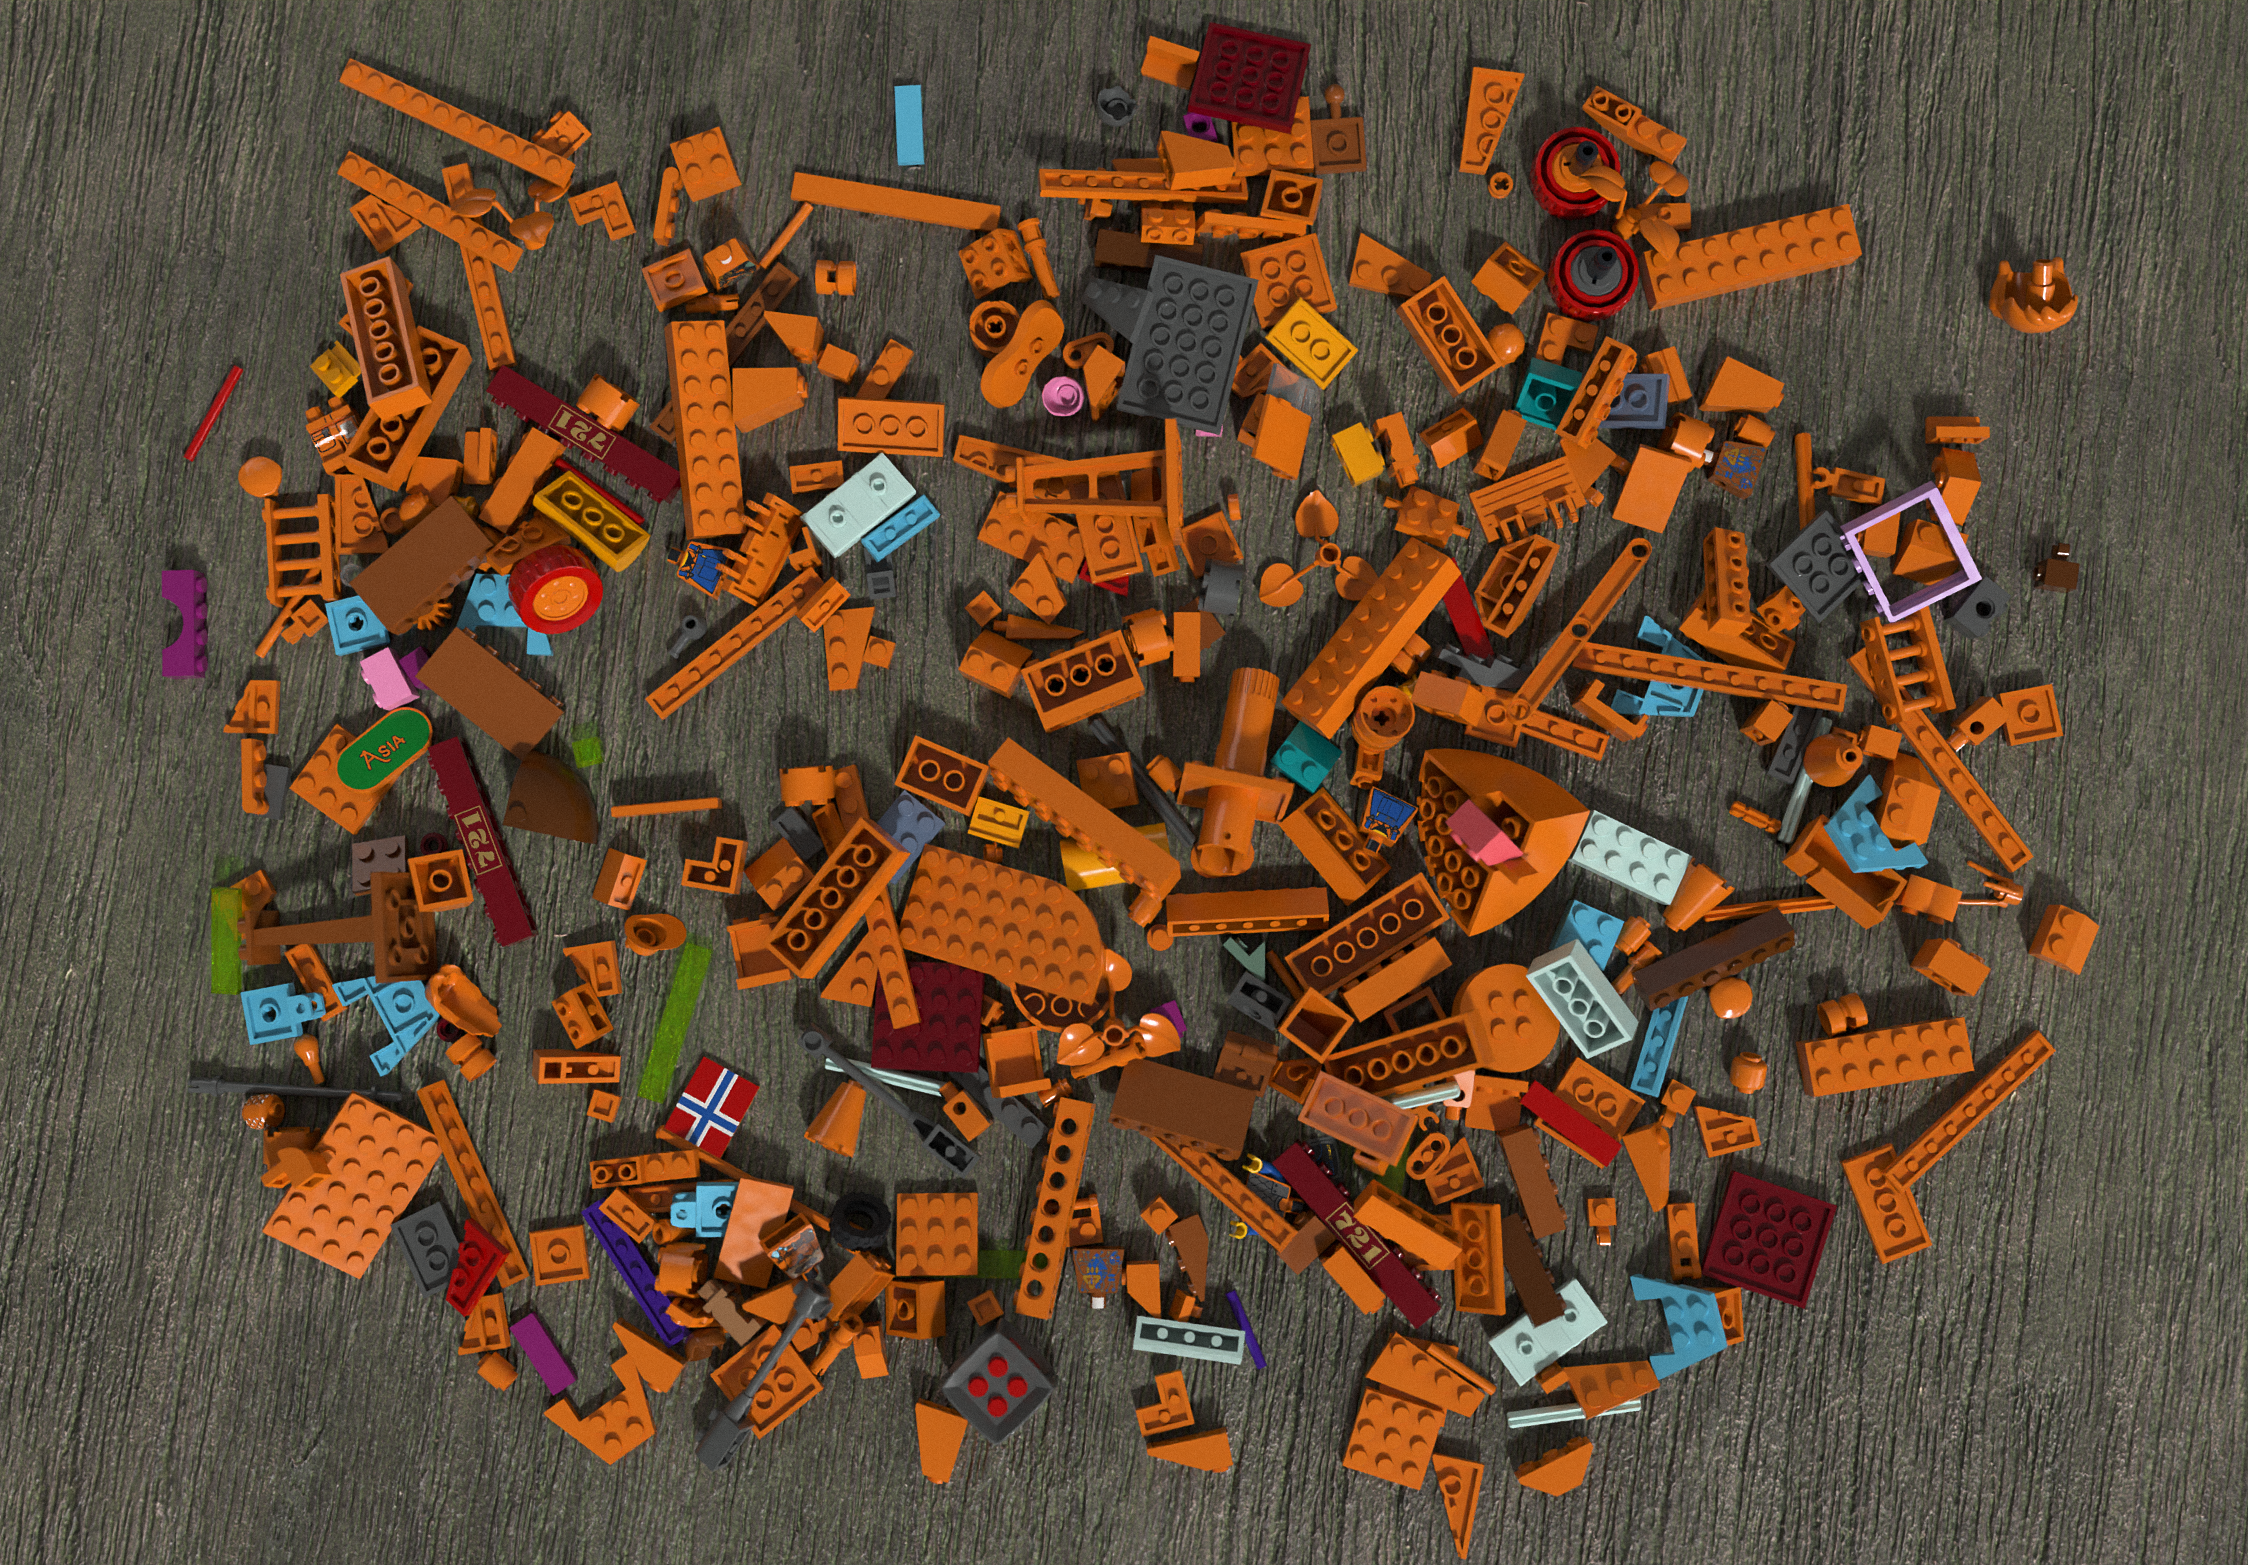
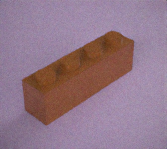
[1496,1123,1567,1240]

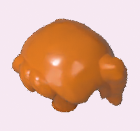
[1988,257,2078,333]

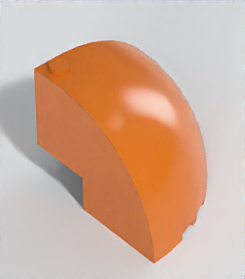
[1417,749,1590,936]

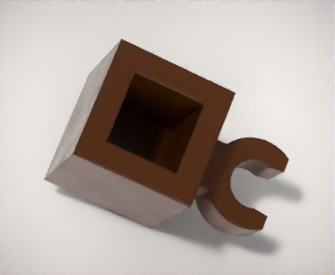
[2032,543,2080,593]

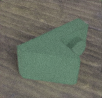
[1222,937,1265,981]

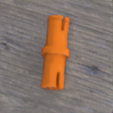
[685,293,740,314]

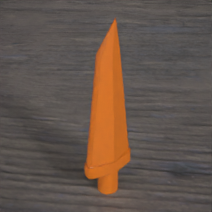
[993,614,1085,640]

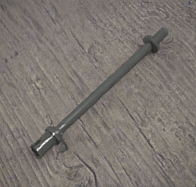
[187,1075,403,1103]

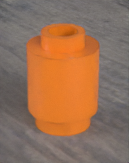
[1733,414,1776,448]
[1146,754,1183,793]
[1127,892,1165,928]
[1614,916,1651,956]
[477,1351,519,1391]

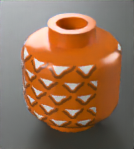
[242,1093,285,1130]

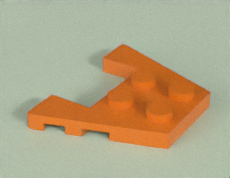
[544,1353,657,1465]

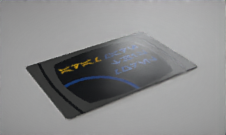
[1306,1136,1343,1183]

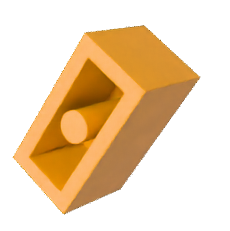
[1330,422,1385,488]

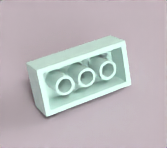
[1567,810,1692,905]
[1526,939,1638,1059]

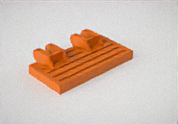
[1468,456,1587,545]
[715,492,804,608]

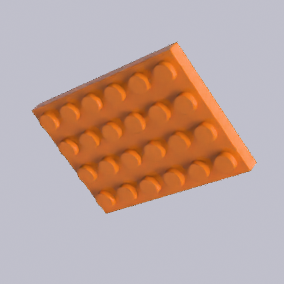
[262,1090,443,1279]

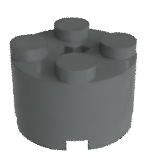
[1197,558,1243,616]

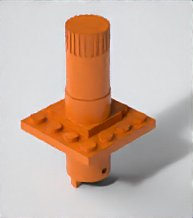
[1176,667,1294,875]

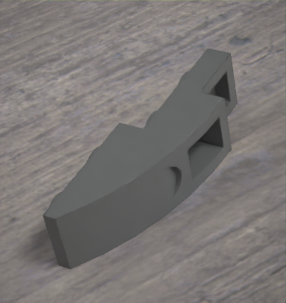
[1433,643,1535,688]

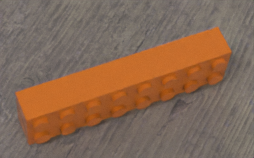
[1638,204,1862,311]
[664,320,747,540]
[1281,537,1461,740]
[988,737,1181,902]

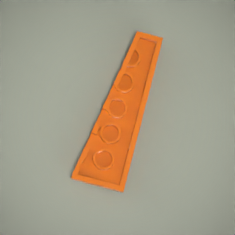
[953,435,1088,499]

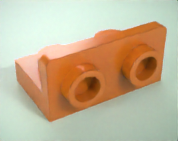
[531,110,592,159]
[1925,416,1990,444]

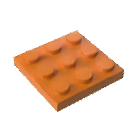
[1231,96,1314,177]
[1240,233,1337,331]
[289,724,403,835]
[1532,1056,1645,1169]
[896,1193,978,1276]
[710,1323,825,1439]
[1342,1386,1444,1490]

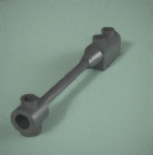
[797,1022,981,1179]
[695,1279,834,1472]

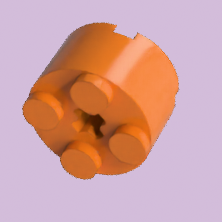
[969,300,1020,359]
[576,373,640,433]
[1657,412,1715,473]
[1122,608,1174,668]
[779,765,835,807]
[263,1127,321,1170]
[655,1241,709,1299]

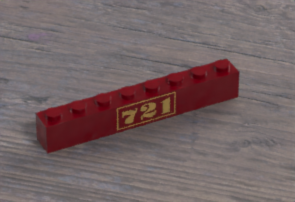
[486,364,681,504]
[427,736,539,947]
[1272,1138,1442,1330]

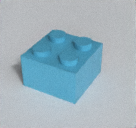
[1548,900,1624,971]

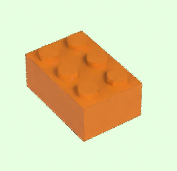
[894,735,990,817]

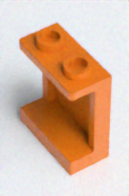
[1571,679,1649,742]
[726,912,795,990]
[982,1021,1051,1098]

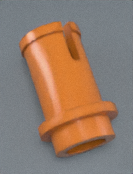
[1037,1078,1074,1108]

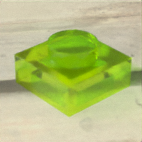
[572,736,605,769]

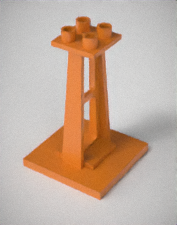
[1005,418,1184,545]

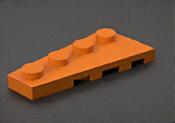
[1194,209,1306,240]

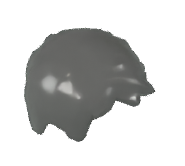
[1096,86,1140,127]

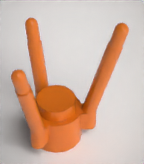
[1959,860,2024,908]

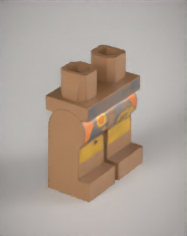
[697,1278,769,1346]

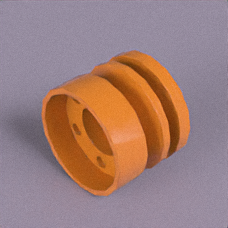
[1350,685,1415,751]

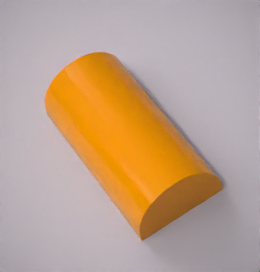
[533,471,651,572]
[1060,822,1170,891]

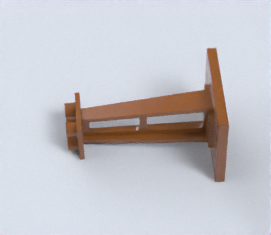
[237,872,438,983]

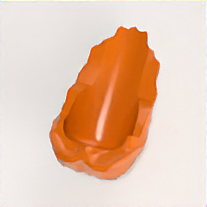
[424,964,502,1037]

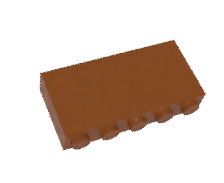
[349,496,496,635]
[415,626,566,761]
[1108,1058,1257,1161]

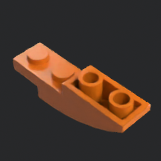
[1582,86,1687,165]
[1131,467,1180,577]
[590,1149,701,1189]

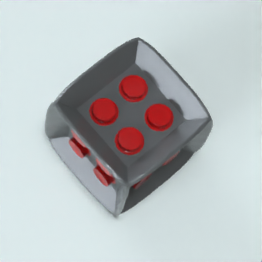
[939,1318,1059,1446]

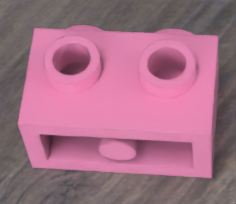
[360,647,420,711]

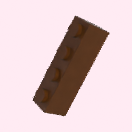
[1094,227,1203,275]
[1501,1213,1567,1329]

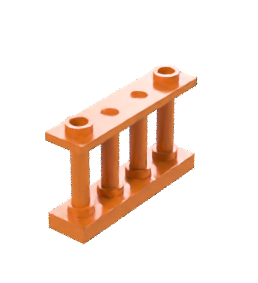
[262,494,342,608]
[1859,606,1956,726]

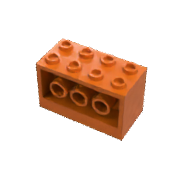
[1021,628,1145,734]

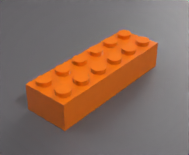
[340,256,433,420]
[341,325,473,492]
[762,817,911,979]
[1283,872,1450,997]
[1323,1009,1496,1098]
[1796,1016,1974,1097]

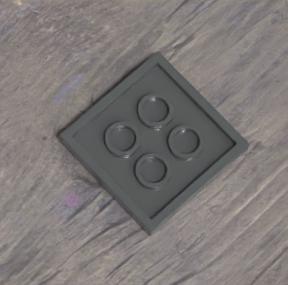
[1765,510,1876,623]

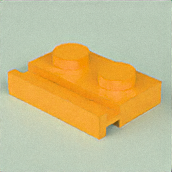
[310,340,361,399]
[968,797,1030,849]

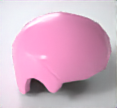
[1041,376,1085,416]

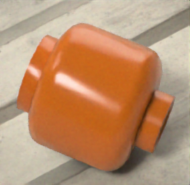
[1729,1052,1767,1094]

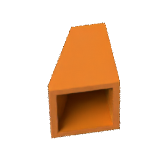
[733,367,809,433]
[958,629,1033,699]
[1275,987,1354,1064]

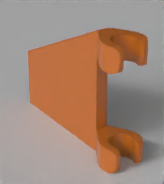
[1559,438,1631,507]

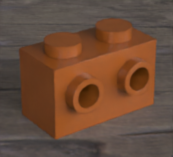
[1272,1208,1337,1275]

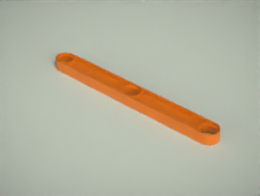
[1506,538,1652,725]

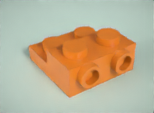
[1140,200,1195,245]

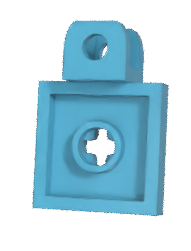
[325,595,391,656]
[241,982,326,1045]
[671,1182,739,1237]

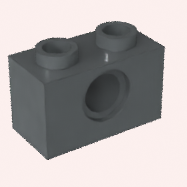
[1944,576,2011,640]
[1227,972,1291,1031]

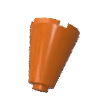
[1803,734,1863,787]
[1663,856,1735,932]
[803,1079,867,1158]

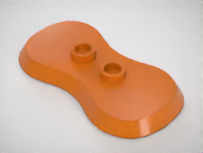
[980,300,1064,409]

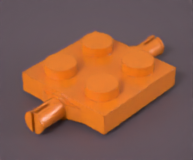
[1383,485,1471,549]

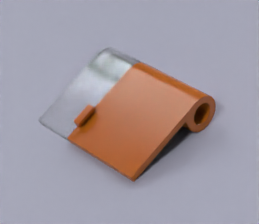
[1251,363,1319,480]

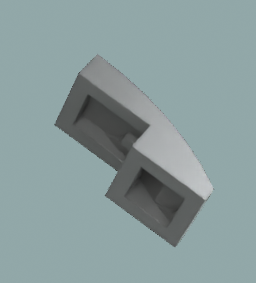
[864,547,897,600]

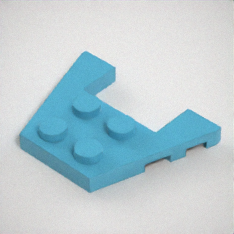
[456,574,553,656]
[1610,615,1705,717]
[1824,775,1929,873]
[332,976,441,1077]
[1630,1274,1728,1380]

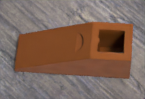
[1165,1211,1209,1302]

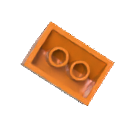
[1082,345,1125,424]

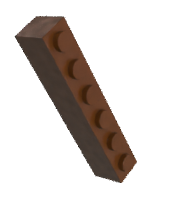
[1633,907,1795,1011]

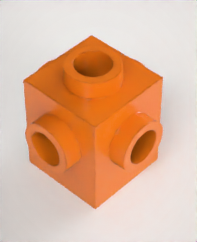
[1756,585,1806,633]

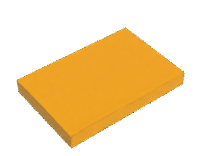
[1264,297,1358,390]

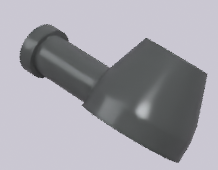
[666,613,707,659]

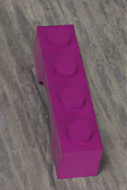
[162,570,208,679]

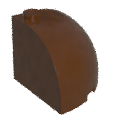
[502,750,599,845]

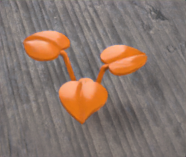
[1578,161,1689,262]
[451,177,572,250]
[1258,490,1378,607]
[1057,948,1181,1066]

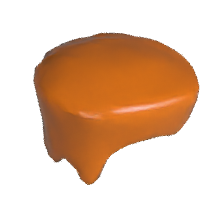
[238,456,282,499]
[1707,977,1753,1019]

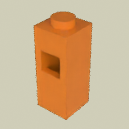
[1173,612,1201,683]

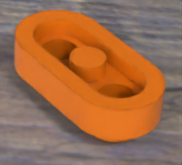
[1063,332,1114,369]
[1404,1132,1450,1180]

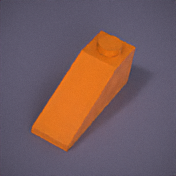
[532,1049,621,1084]
[1622,1121,1670,1213]
[612,1318,688,1393]
[1146,1427,1233,1473]

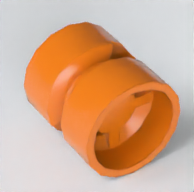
[815,259,857,296]
[1389,632,1433,680]
[1817,992,1868,1037]
[445,1033,497,1082]

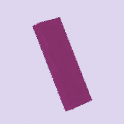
[510,1311,578,1396]

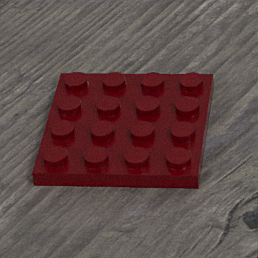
[1188,22,1311,134]
[871,962,985,1073]
[1701,1170,1837,1309]

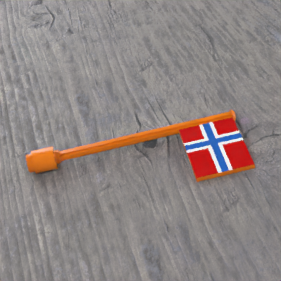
[655,1056,871,1255]

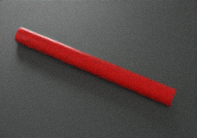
[183,365,244,462]
[554,457,645,526]

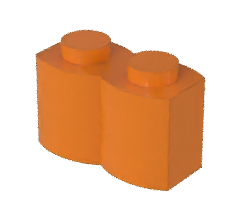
[1895,874,1962,925]

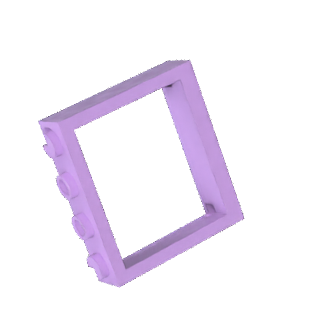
[1840,481,1982,623]

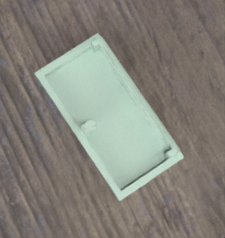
[800,452,916,558]
[1487,1277,1608,1387]

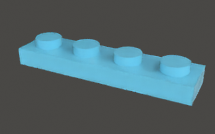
[1630,996,1688,1097]

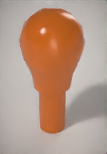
[293,1033,325,1085]

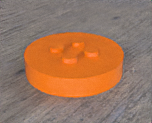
[1451,964,1560,1073]

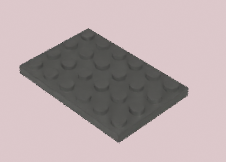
[1117,255,1259,435]

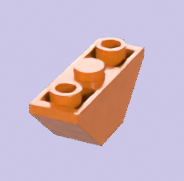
[1514,1436,1593,1496]

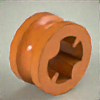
[1487,172,1513,199]

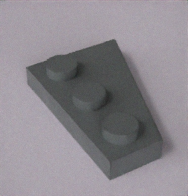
[1081,277,1155,345]

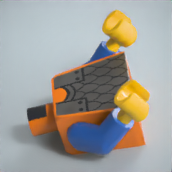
[1229,1154,1304,1239]

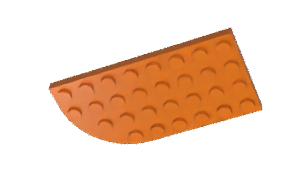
[898,843,1104,1005]

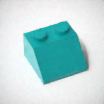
[1513,357,1582,430]
[1269,721,1342,794]

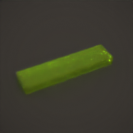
[211,887,242,995]

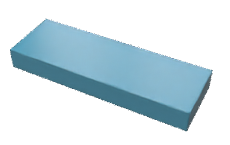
[895,85,925,166]
[861,494,940,562]

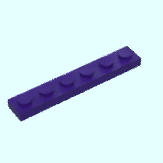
[581,1196,693,1348]

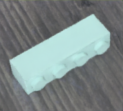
[1133,1316,1245,1365]

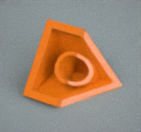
[1267,1057,1323,1105]

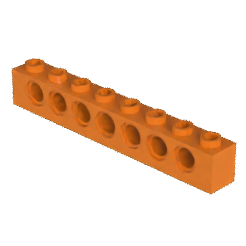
[1013,1097,1096,1320]

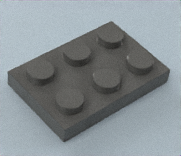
[390,1201,461,1298]

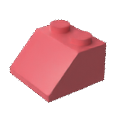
[1445,799,1523,866]

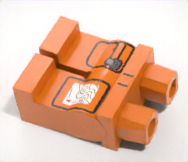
[305,396,362,477]
[1370,412,1420,489]

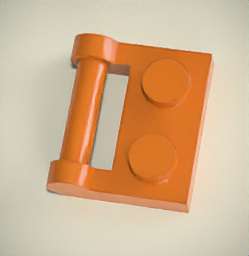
[1047,1193,1104,1247]

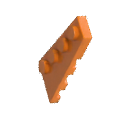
[1459,67,1525,175]
[1365,1331,1485,1418]

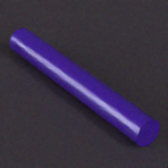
[1225,1289,1267,1369]

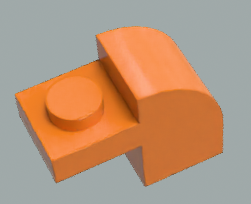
[260,1147,332,1191]

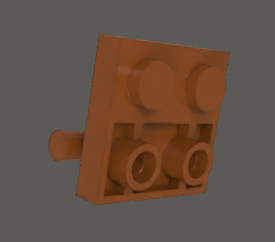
[1212,1030,1279,1098]

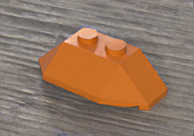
[1474,534,1560,638]
[1873,752,1941,851]

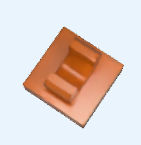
[1168,1288,1203,1323]

